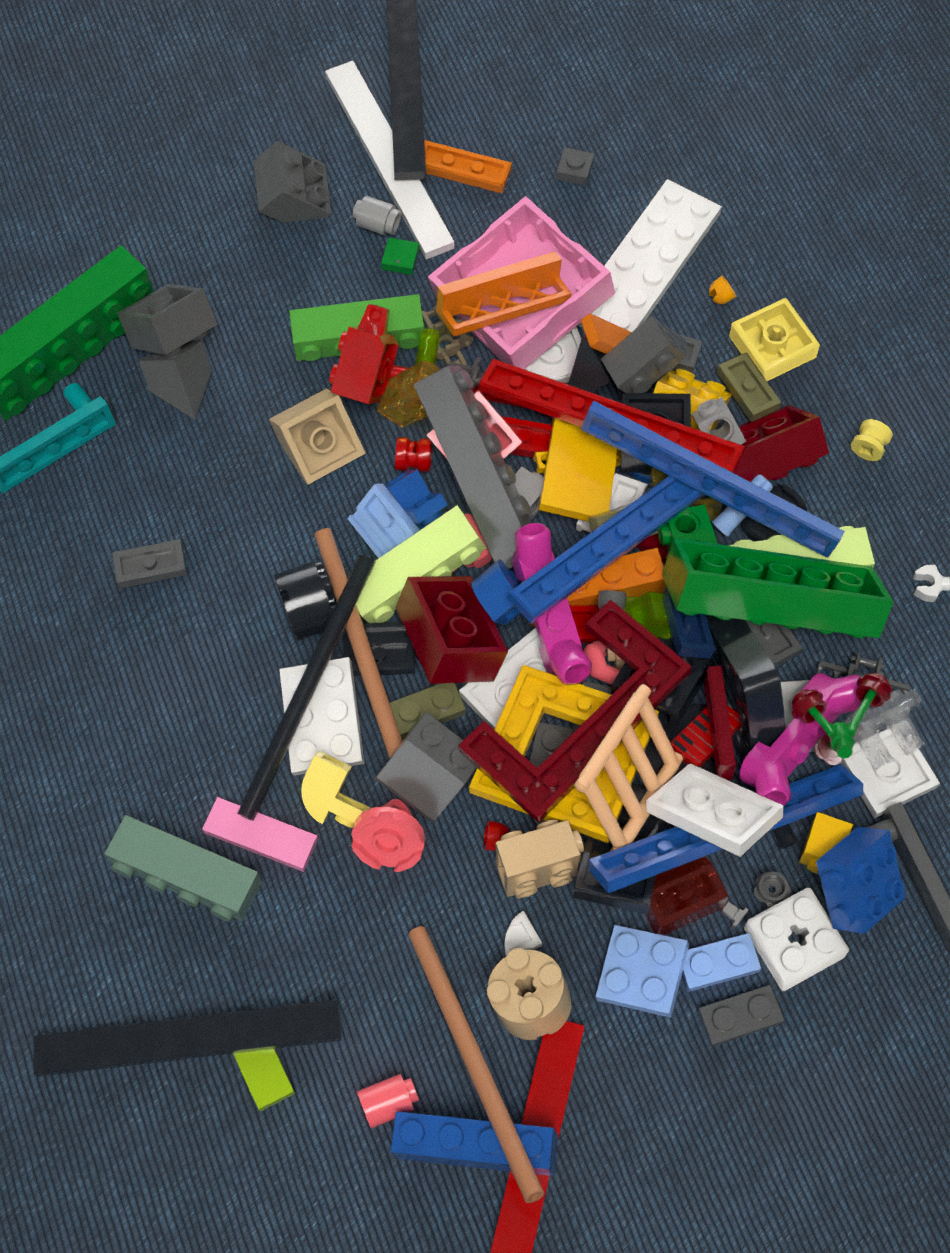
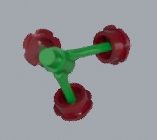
[791,673,892,765]

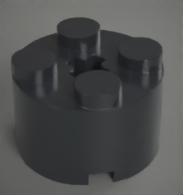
[274,560,336,641]

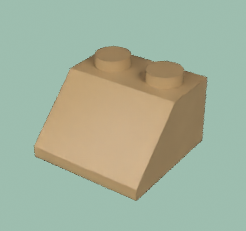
[269,389,366,485]

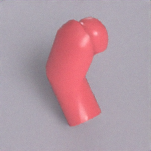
[584,641,620,685]

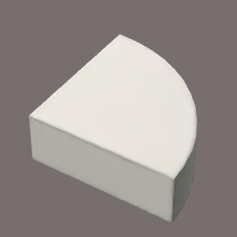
[504,911,542,956]

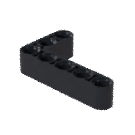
[706,615,786,755]

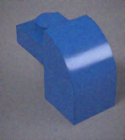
[384,470,448,530]
[471,559,522,625]

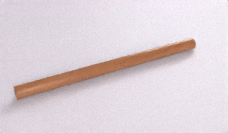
[314,528,402,758]
[408,926,544,1203]

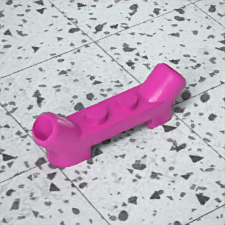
[512,523,592,685]
[740,673,861,806]

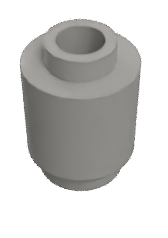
[352,195,402,236]

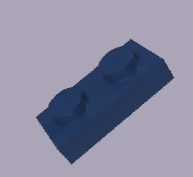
[663,592,716,659]

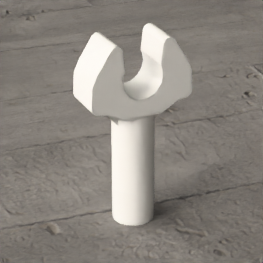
[913,565,950,602]

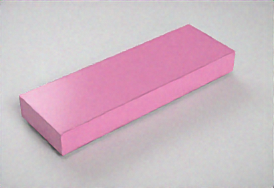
[202,797,318,872]

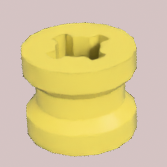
[851,419,893,461]

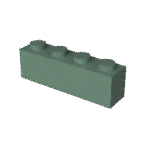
[105,815,262,922]

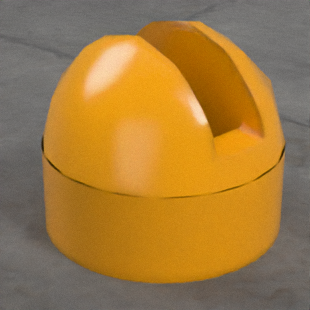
[709,275,737,304]

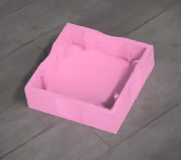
[428,196,615,369]

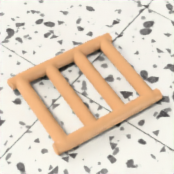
[574,684,683,851]

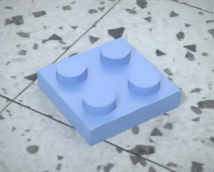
[595,925,689,1018]

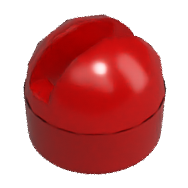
[483,821,510,851]

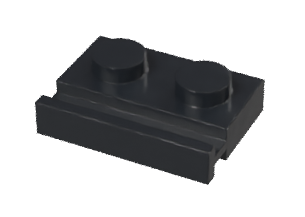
[343,622,415,676]

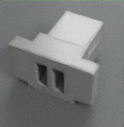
[721,902,749,929]

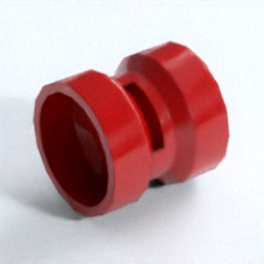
[395,437,432,472]

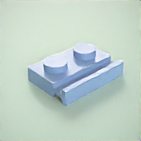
[347,484,420,559]

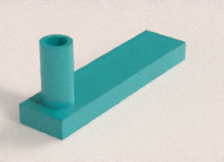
[0,383,116,494]

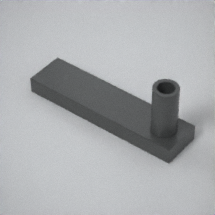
[866,802,950,952]

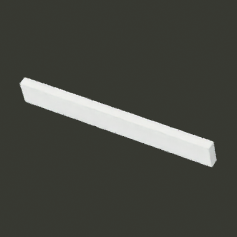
[325,61,454,259]

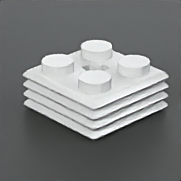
[744,888,849,991]

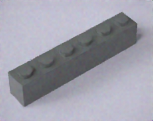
[413,366,532,571]

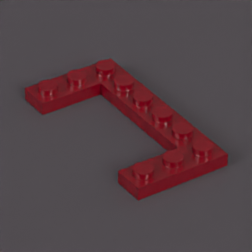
[458,600,692,823]

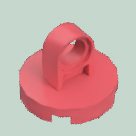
[351,799,426,872]

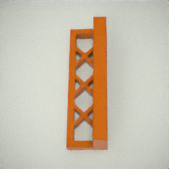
[436,251,572,337]

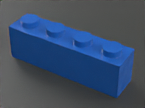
[391,1112,558,1176]

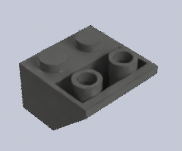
[254,141,331,223]

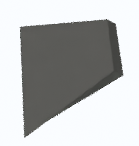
[138,339,212,420]

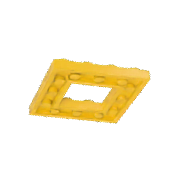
[469,665,659,843]

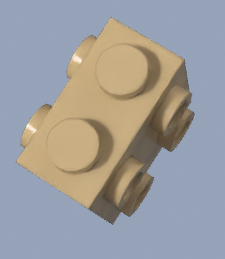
[496,819,584,899]

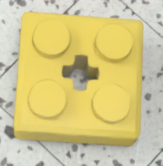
[729,298,820,381]

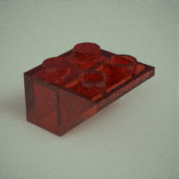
[645,856,729,935]

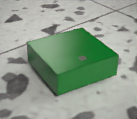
[381,238,420,275]

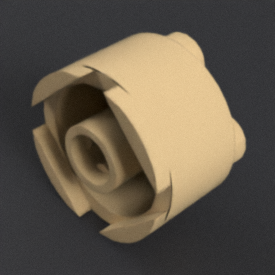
[487,948,571,1040]

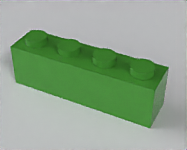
[289,294,425,361]

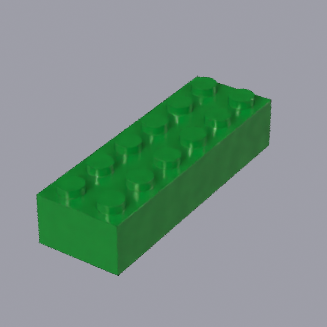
[0,245,153,422]
[662,538,894,638]

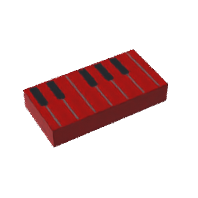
[671,705,741,768]

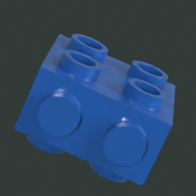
[816,827,906,934]

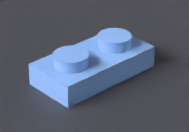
[682,933,761,992]

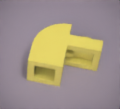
[301,750,371,828]

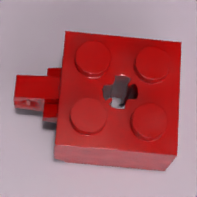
[329,304,399,404]

